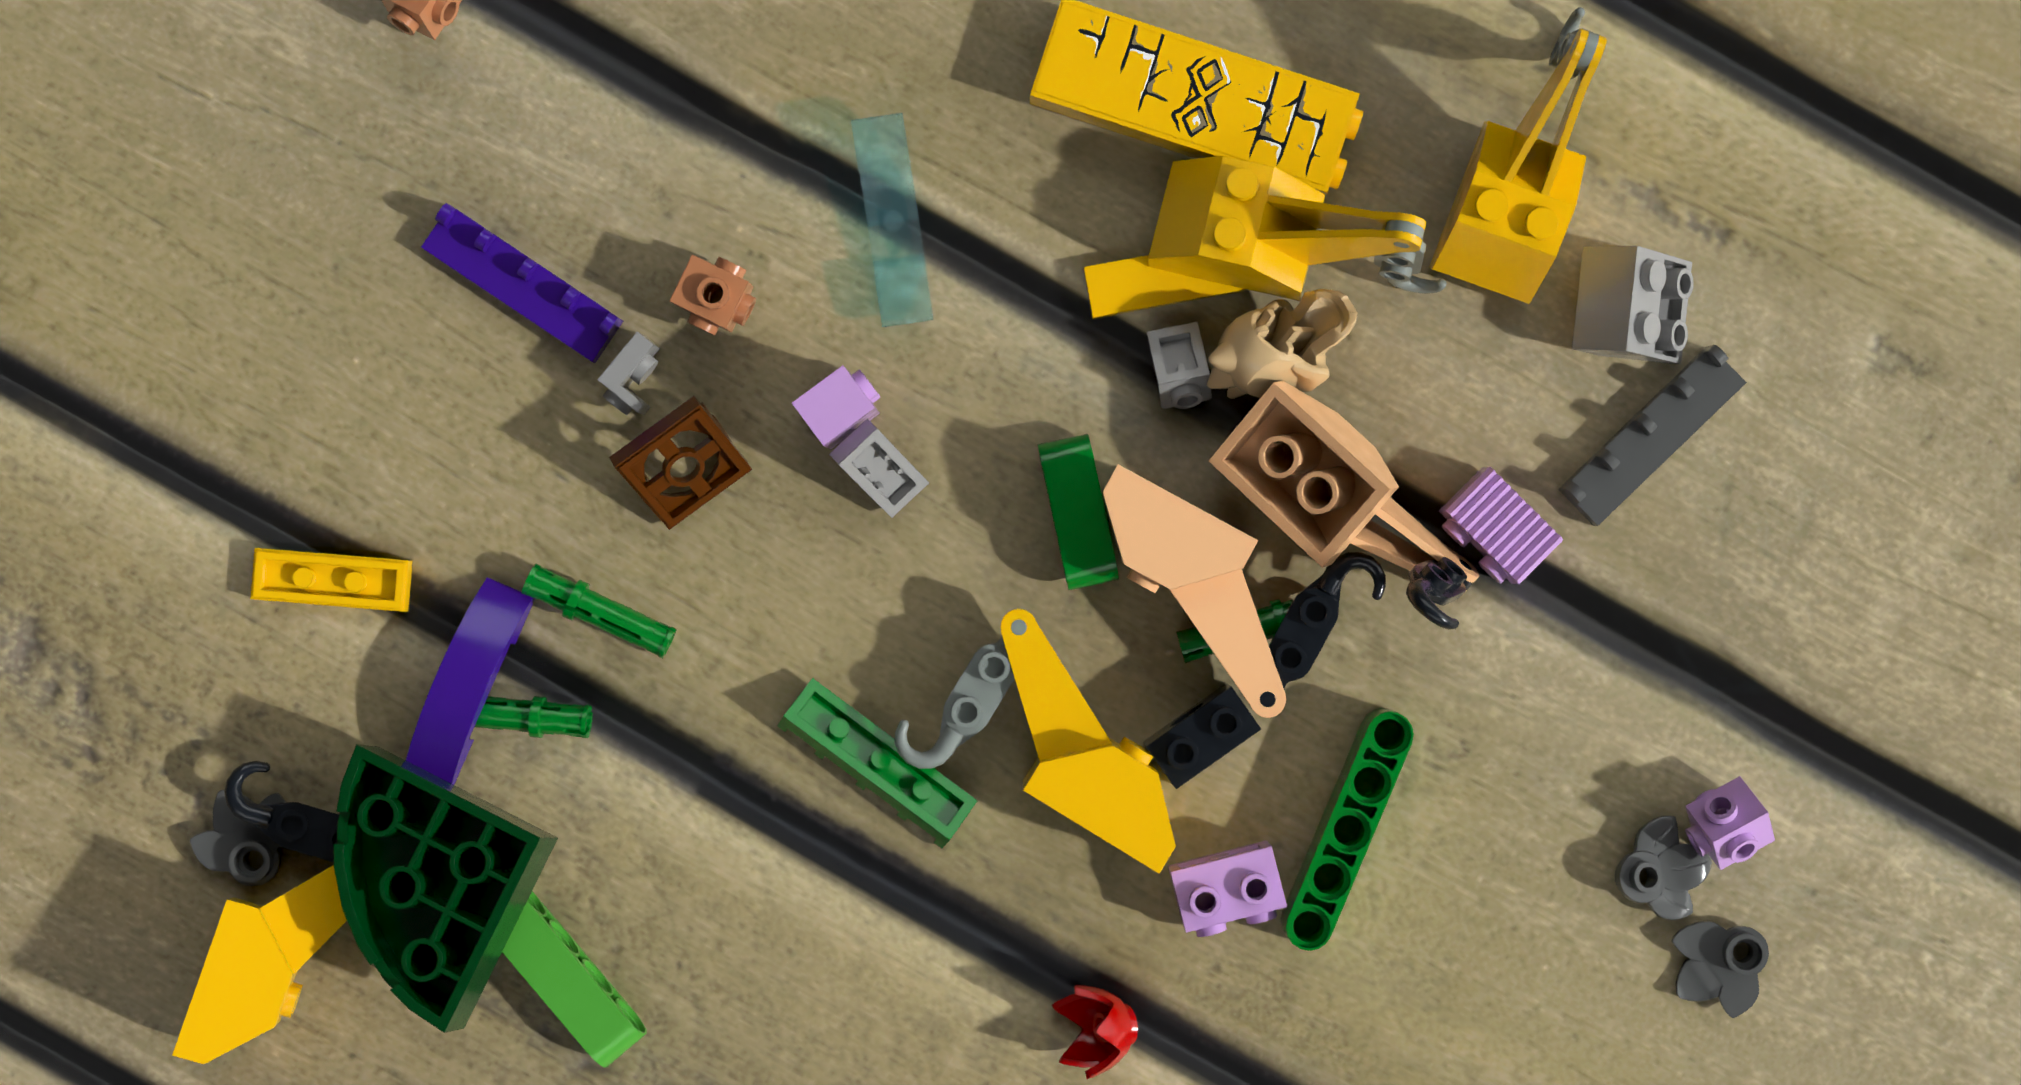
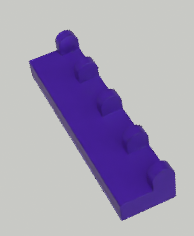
[421,203,623,363]

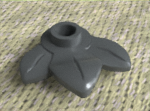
[190,790,286,886]
[1615,816,1712,920]
[1672,921,1769,1018]

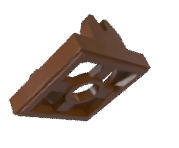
[609,396,752,530]

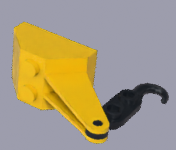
[172,761,347,1064]

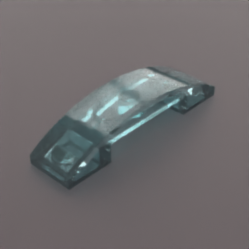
[851,113,934,327]

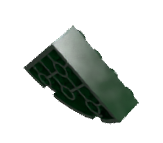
[334,744,558,1033]

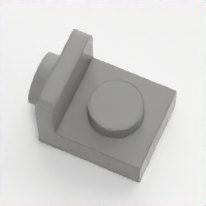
[1147,322,1212,409]
[597,331,660,415]

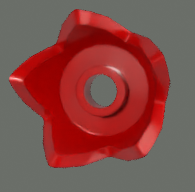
[1051,985,1138,1079]

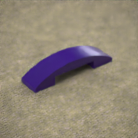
[406,577,535,785]

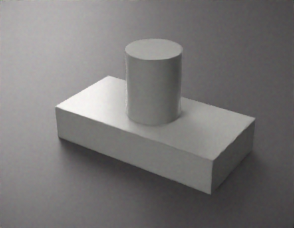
[829,418,929,518]

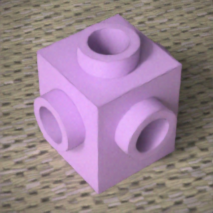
[1685,776,1775,870]

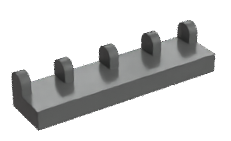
[1558,345,1747,526]

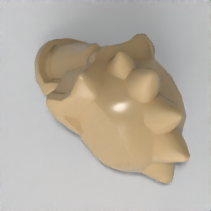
[1207,289,1358,399]

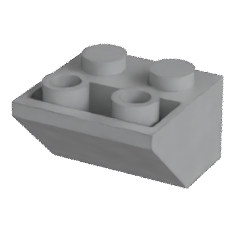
[1572,246,1693,364]

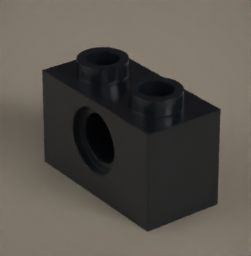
[1143,683,1261,789]

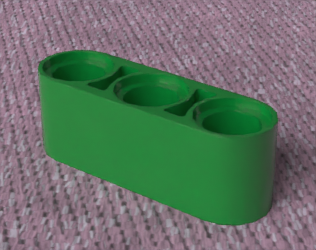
[1037,434,1119,590]

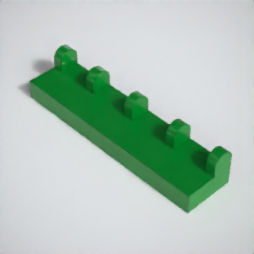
[777,678,978,849]

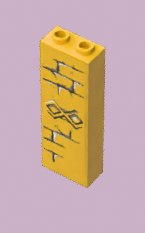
[1030,0,1364,195]

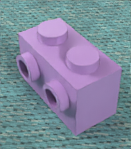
[1168,840,1287,937]

